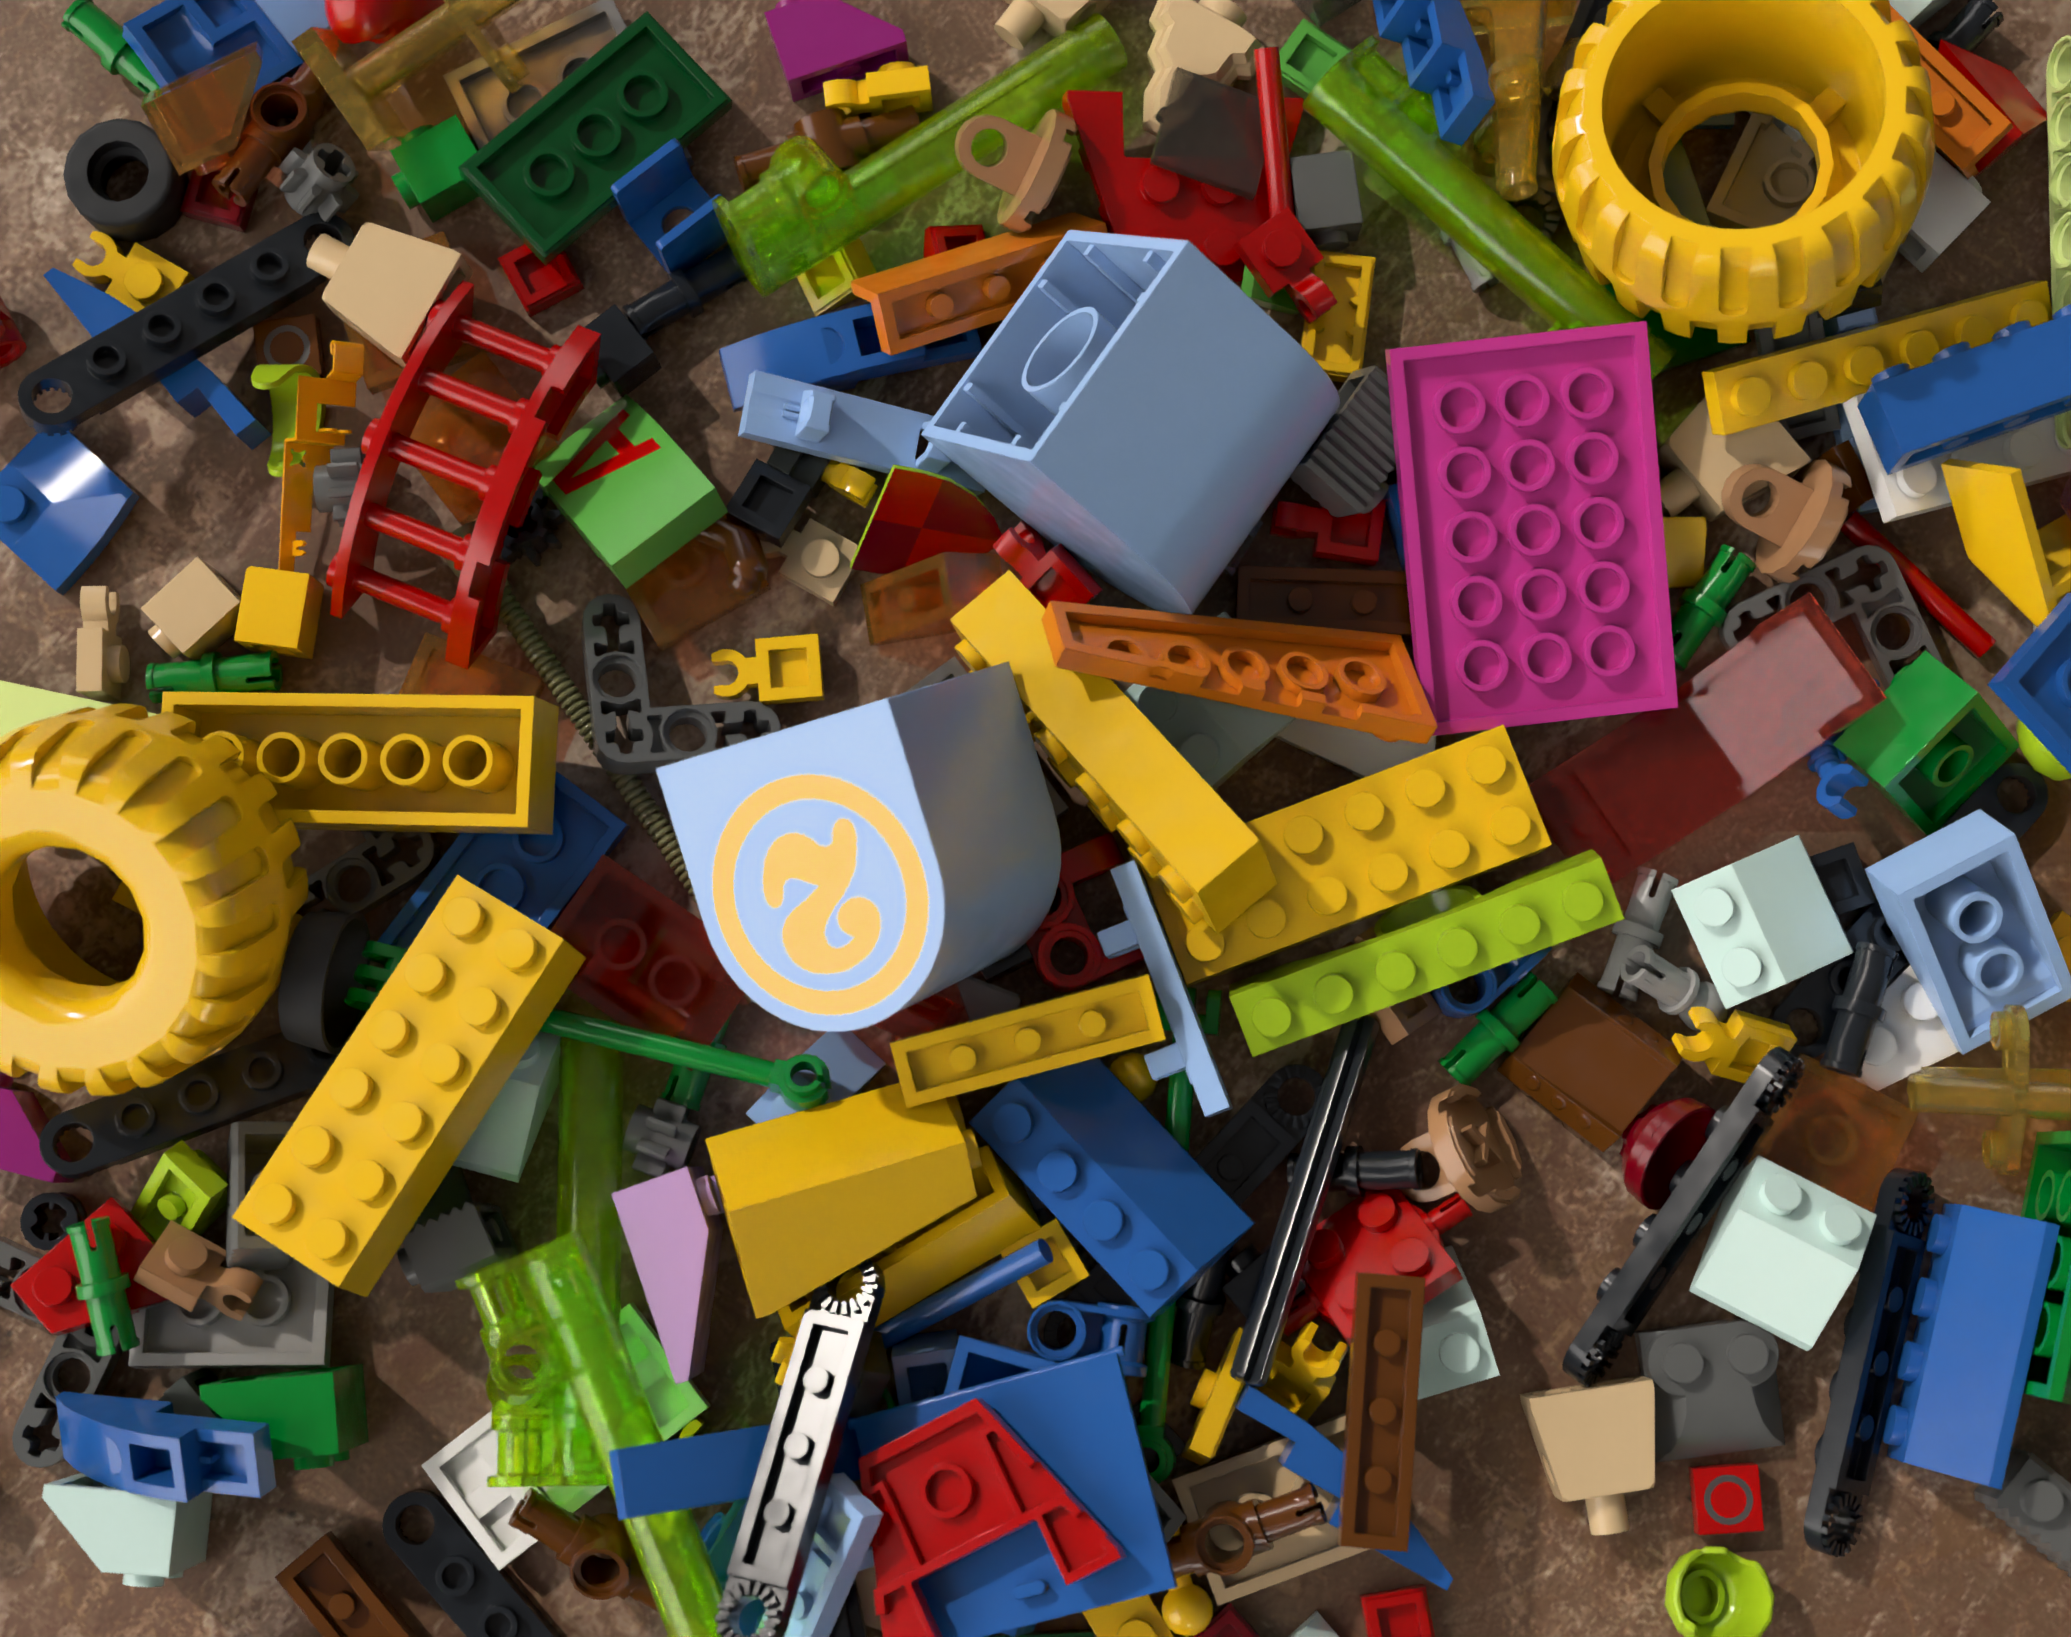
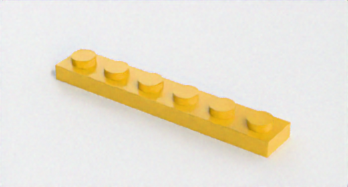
[1701,281,2052,436]

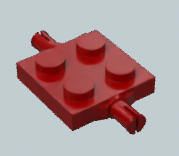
[1284,1189,1473,1346]

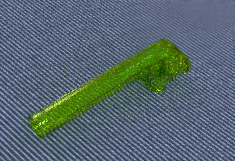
[712,13,1128,298]
[1302,35,1677,380]
[485,1020,624,1487]
[455,1230,724,1637]

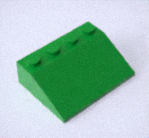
[2020,1131,2071,1405]

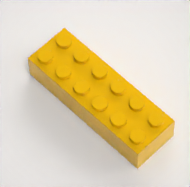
[950,570,1278,934]
[161,691,559,835]
[1141,724,1552,987]
[232,875,586,1298]

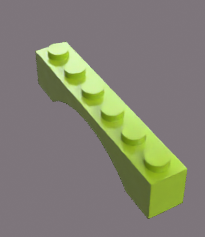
[1229,849,1624,1057]

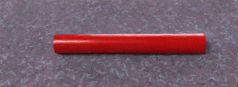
[1254,46,1295,218]
[1840,511,1996,658]

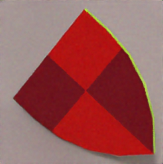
[850,464,1002,576]

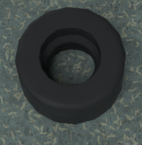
[63,118,189,243]

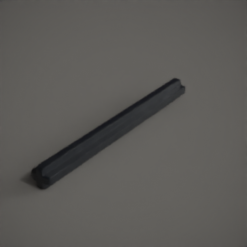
[1230,1015,1380,1387]

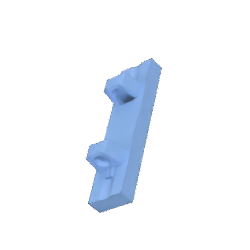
[738,370,985,496]
[1097,860,1233,1117]
[756,1473,883,1637]

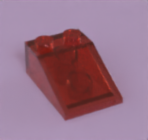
[550,854,745,1071]

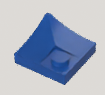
[122,0,303,147]
[0,430,139,596]

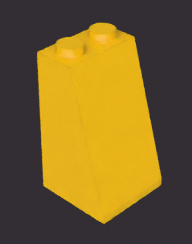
[705,1082,982,1319]

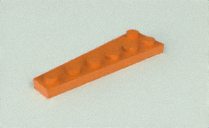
[1041,601,1438,744]

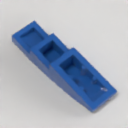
[1373,0,1495,146]
[43,268,272,450]
[1235,1384,1453,1590]
[609,1417,861,1520]

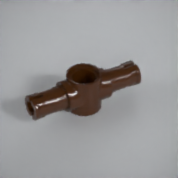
[212,40,352,207]
[734,104,923,194]
[1167,1482,1327,1578]
[508,1487,686,1625]

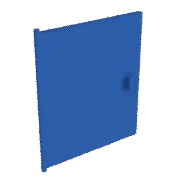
[847,1346,1178,1637]

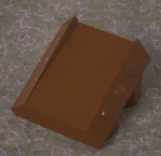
[1497,972,1682,1153]

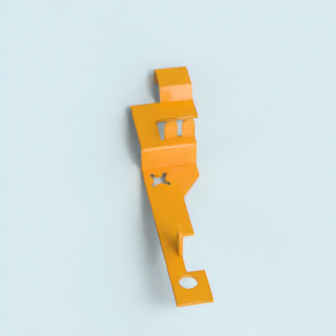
[278,340,364,572]

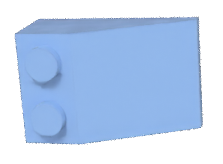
[1865,809,2071,1055]

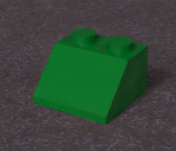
[1833,650,2019,836]
[199,1364,369,1470]

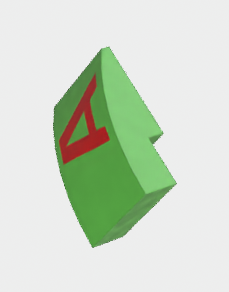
[532,394,728,589]

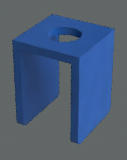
[610,138,738,274]

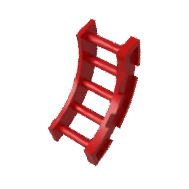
[326,280,601,670]

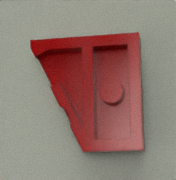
[10,1197,170,1336]

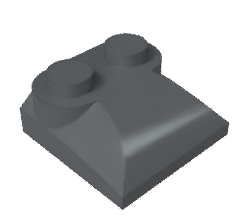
[1634,1317,1785,1463]

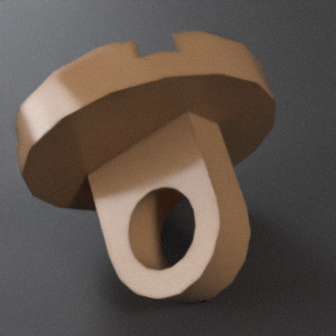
[954,109,1077,234]
[1721,460,1852,583]
[1400,1084,1522,1213]

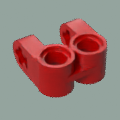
[1026,833,1145,992]

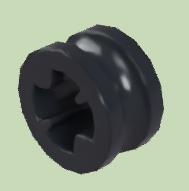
[20,1192,87,1251]

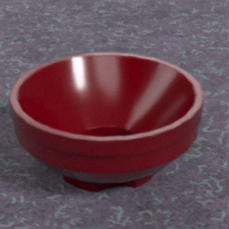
[1619,1097,1716,1210]

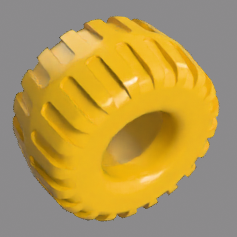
[1552,0,1935,344]
[0,704,308,1096]

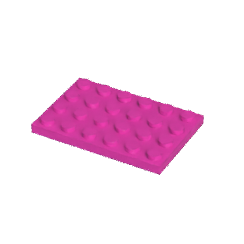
[1385,321,1678,736]

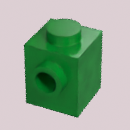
[390,114,480,222]

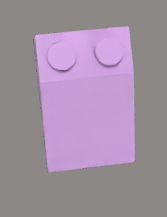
[612,1167,724,1385]

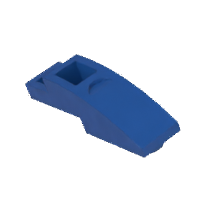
[719,303,982,412]
[55,1392,276,1503]

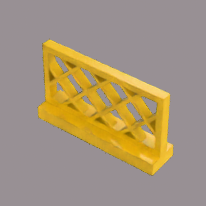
[890,974,1166,1108]

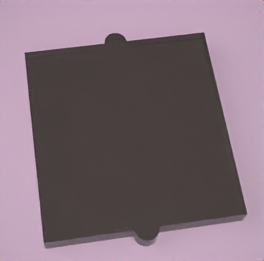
[1150,67,1264,200]

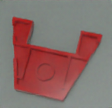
[1062,90,1304,287]
[858,1398,1127,1637]

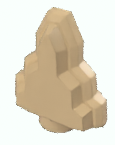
[1142,0,1265,140]

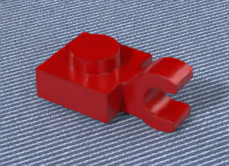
[1233,206,1338,324]
[1269,499,1386,566]
[993,520,1103,609]

